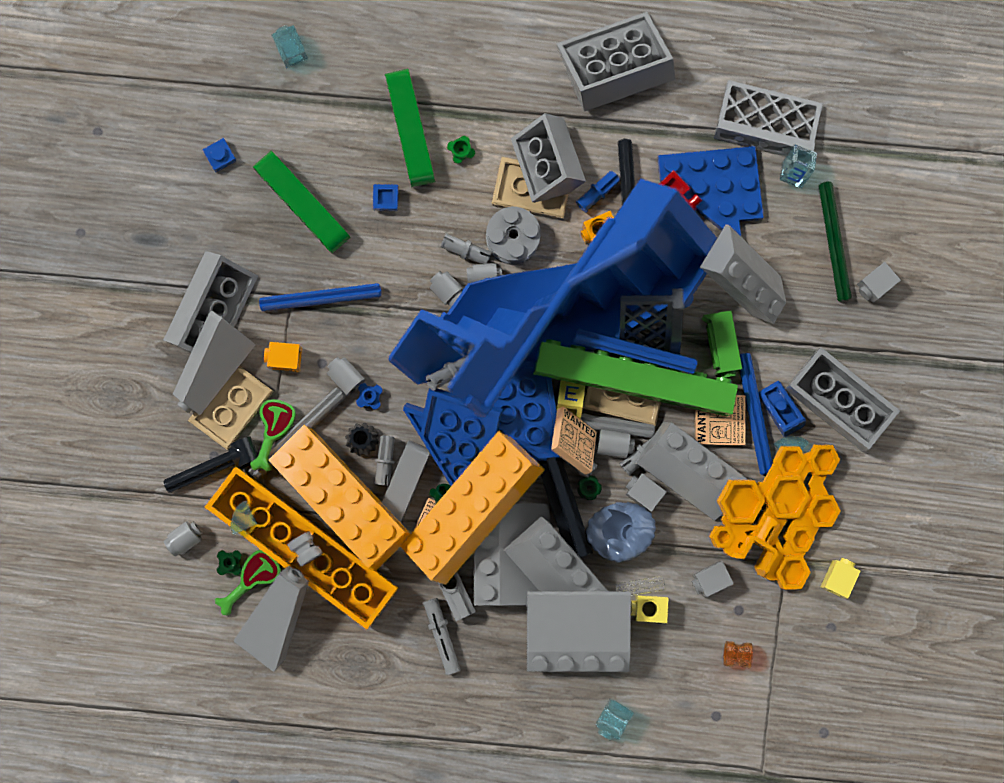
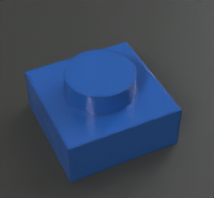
[202,138,237,173]
[373,184,398,211]

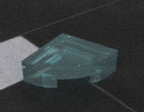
[773,436,809,450]
[230,501,257,535]

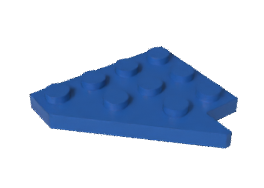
[657,146,764,236]
[493,361,562,461]
[403,388,503,486]

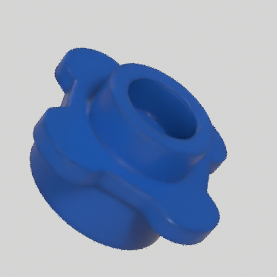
[356,383,383,410]

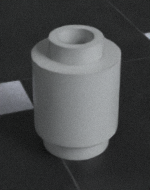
[467,263,502,283]
[430,271,464,307]
[163,521,203,557]

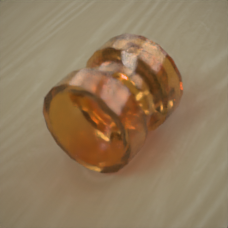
[723,641,753,668]

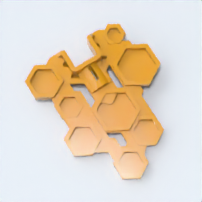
[709,444,841,590]

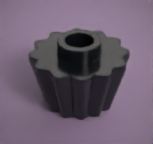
[345,423,379,456]

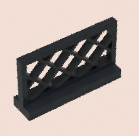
[619,289,684,366]
[540,457,593,558]

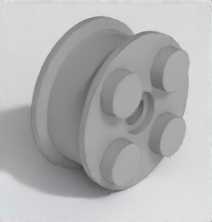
[486,207,541,264]

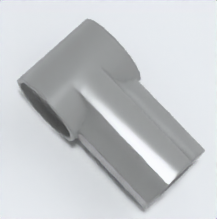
[438,573,476,621]

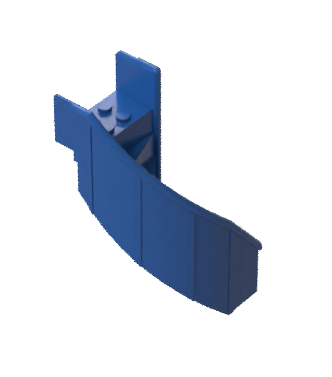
[388,179,717,418]

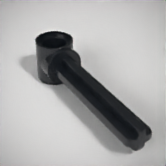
[617,138,635,213]
[163,436,259,493]

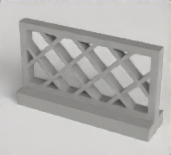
[714,80,823,162]

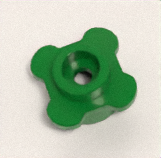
[447,136,475,164]

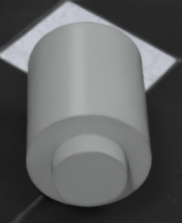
[327,357,365,396]
[597,429,635,458]

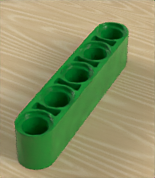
[385,68,435,188]
[253,151,351,254]

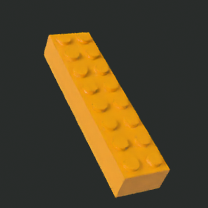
[205,466,399,630]

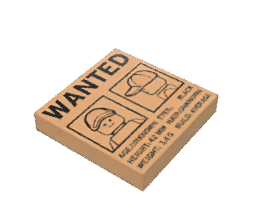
[695,395,745,446]
[551,406,597,475]

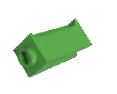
[701,311,742,378]

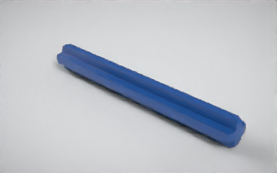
[259,283,382,312]
[574,329,697,374]
[740,353,773,475]

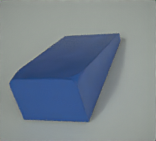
[759,380,806,438]

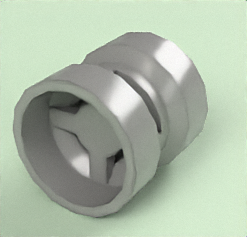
[288,531,323,567]

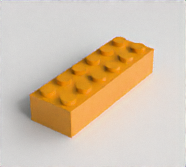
[269,425,411,571]
[400,431,544,584]

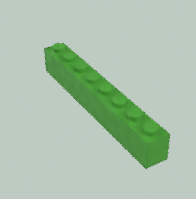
[533,339,738,417]

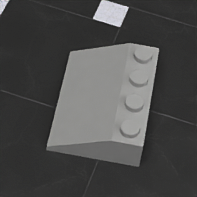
[557,12,675,112]
[474,503,550,605]
[527,591,631,672]

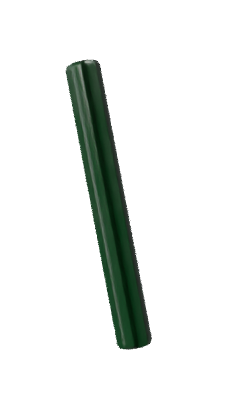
[818,182,852,302]

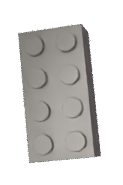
[785,347,900,452]

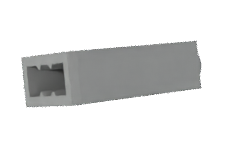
[173,310,256,415]
[234,566,309,672]

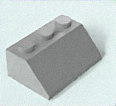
[511,113,586,203]

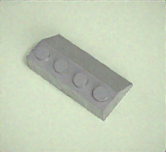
[700,224,786,323]
[163,251,258,353]
[635,422,747,521]
[504,516,608,592]

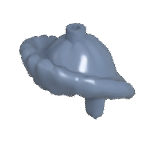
[586,502,656,563]

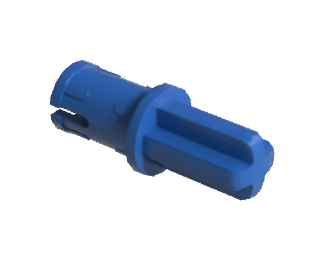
[576,171,620,213]

